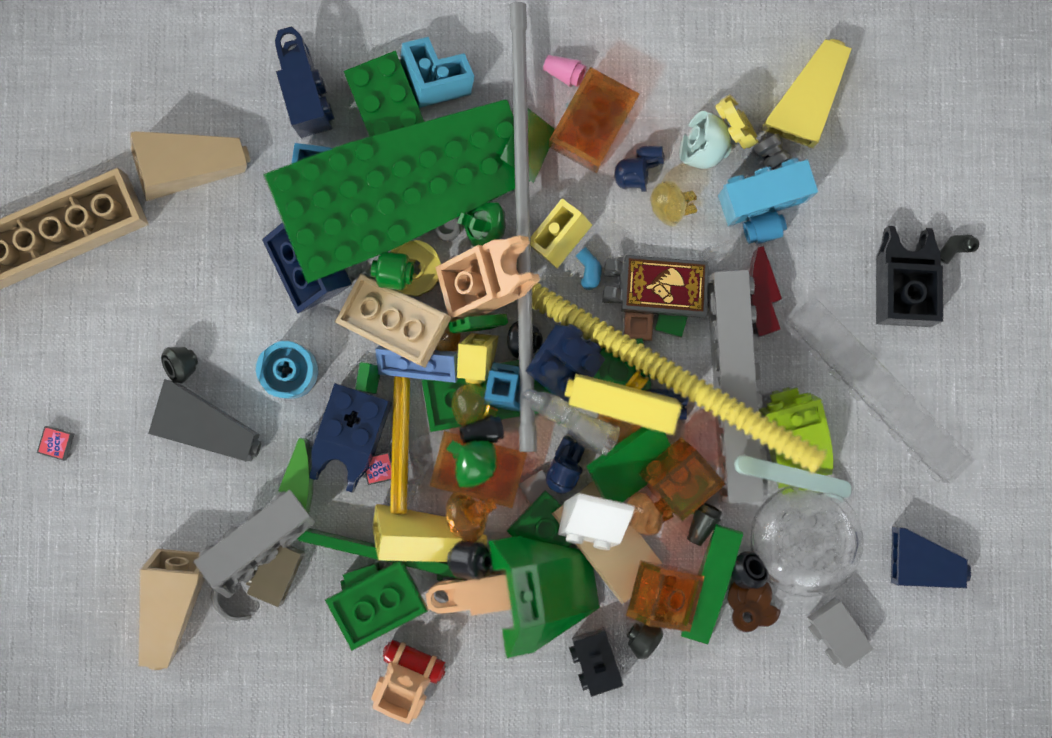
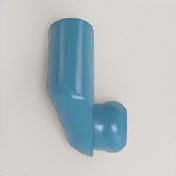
[576,247,602,290]

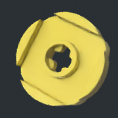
[715,94,759,149]
[390,240,441,297]

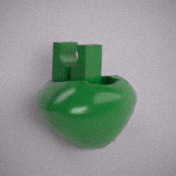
[457,202,506,247]
[446,440,497,488]

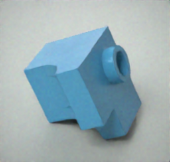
[485,362,520,411]

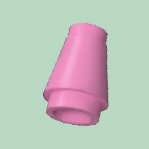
[543,55,586,87]

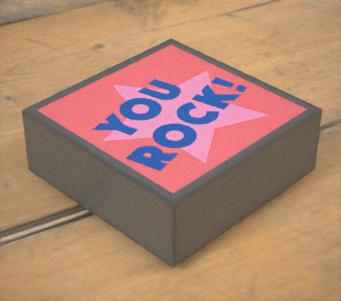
[37,426,75,461]
[365,452,392,485]

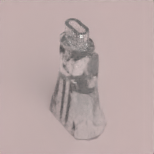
[522,389,620,455]

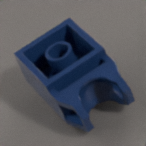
[275,26,335,138]
[309,383,392,493]

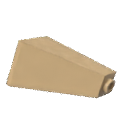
[130,131,250,201]
[139,549,205,670]

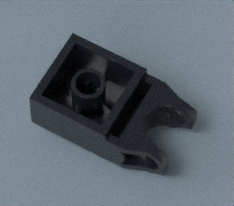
[876,226,943,327]

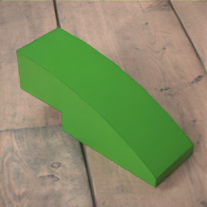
[278,438,314,513]

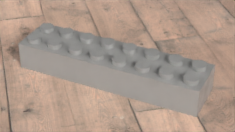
[708,270,768,503]

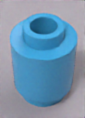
[743,210,787,245]

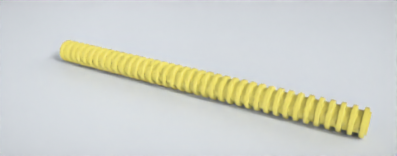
[532,283,826,474]

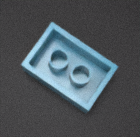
[718,158,818,227]

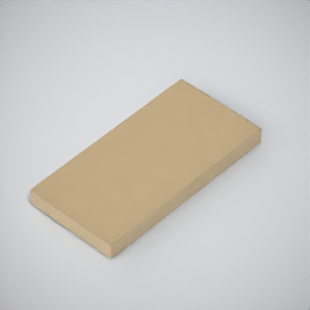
[335,273,452,368]
[552,481,666,604]

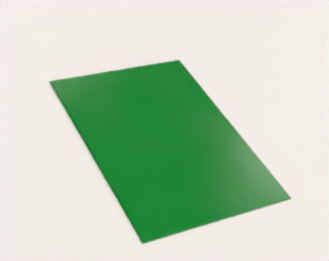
[500,108,557,183]

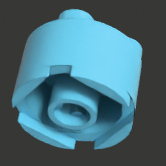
[256,341,318,399]

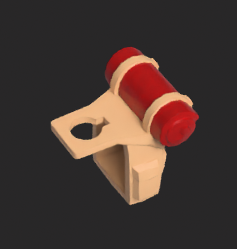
[371,639,446,724]

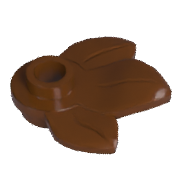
[727,582,781,633]

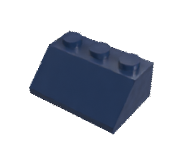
[262,223,352,314]

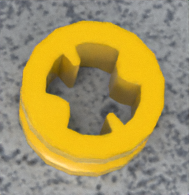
[625,371,649,390]

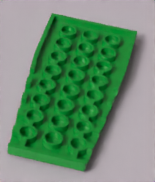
[263,99,530,283]

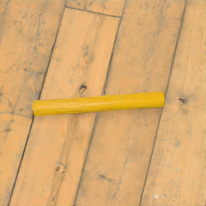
[390,376,410,515]

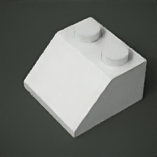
[558,493,635,550]

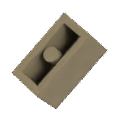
[246,545,305,607]

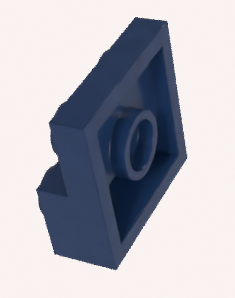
[525,324,605,404]

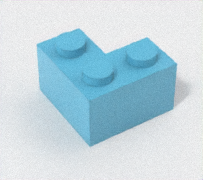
[400,37,474,108]

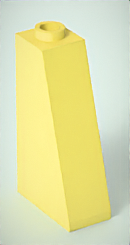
[761,39,852,148]
[565,374,681,435]
[372,504,487,562]

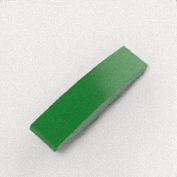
[681,524,743,645]

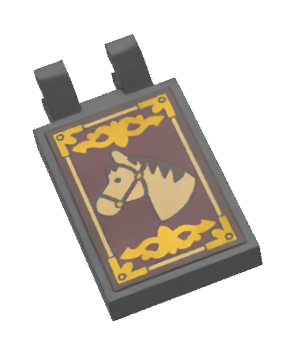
[602,255,709,318]

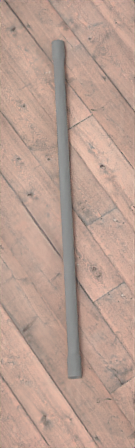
[510,2,537,452]

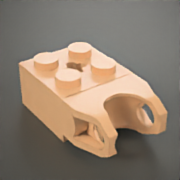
[435,235,540,320]
[426,569,511,616]

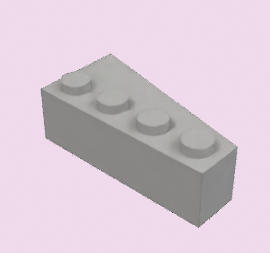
[194,490,315,598]

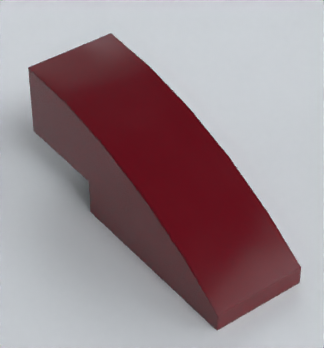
[749,246,782,338]

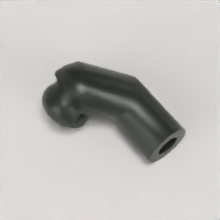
[940,234,979,264]

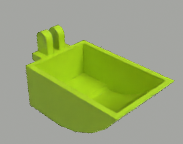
[759,387,833,489]

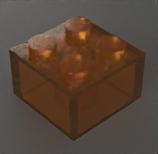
[626,560,705,632]

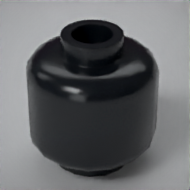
[447,541,492,580]

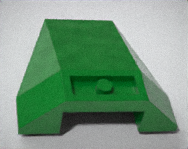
[489,536,600,658]

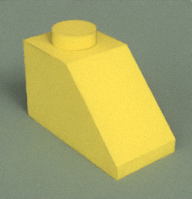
[457,333,499,384]

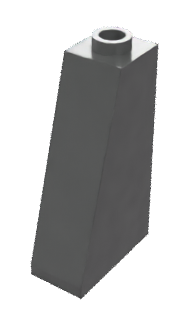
[148,379,261,461]

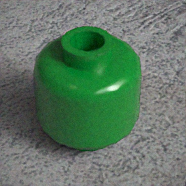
[371,252,414,290]

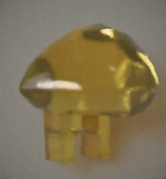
[650,181,697,227]
[451,383,497,426]

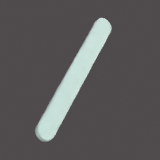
[735,456,852,498]

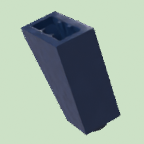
[891,526,971,588]

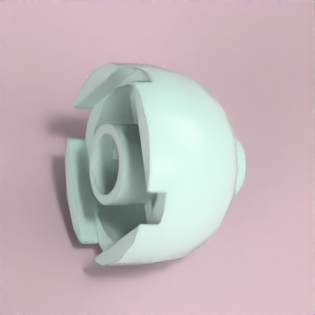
[679,111,732,169]

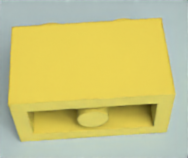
[530,199,592,268]

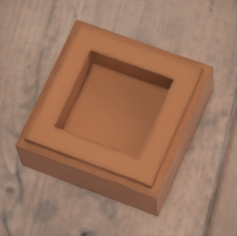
[624,312,653,341]

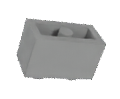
[807,598,874,668]

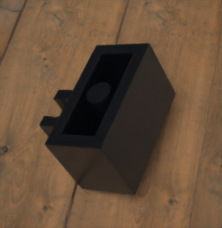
[569,627,624,697]

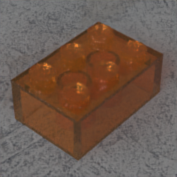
[549,67,640,174]
[429,431,527,508]

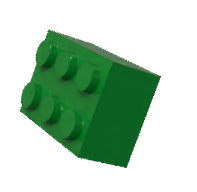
[343,50,424,137]

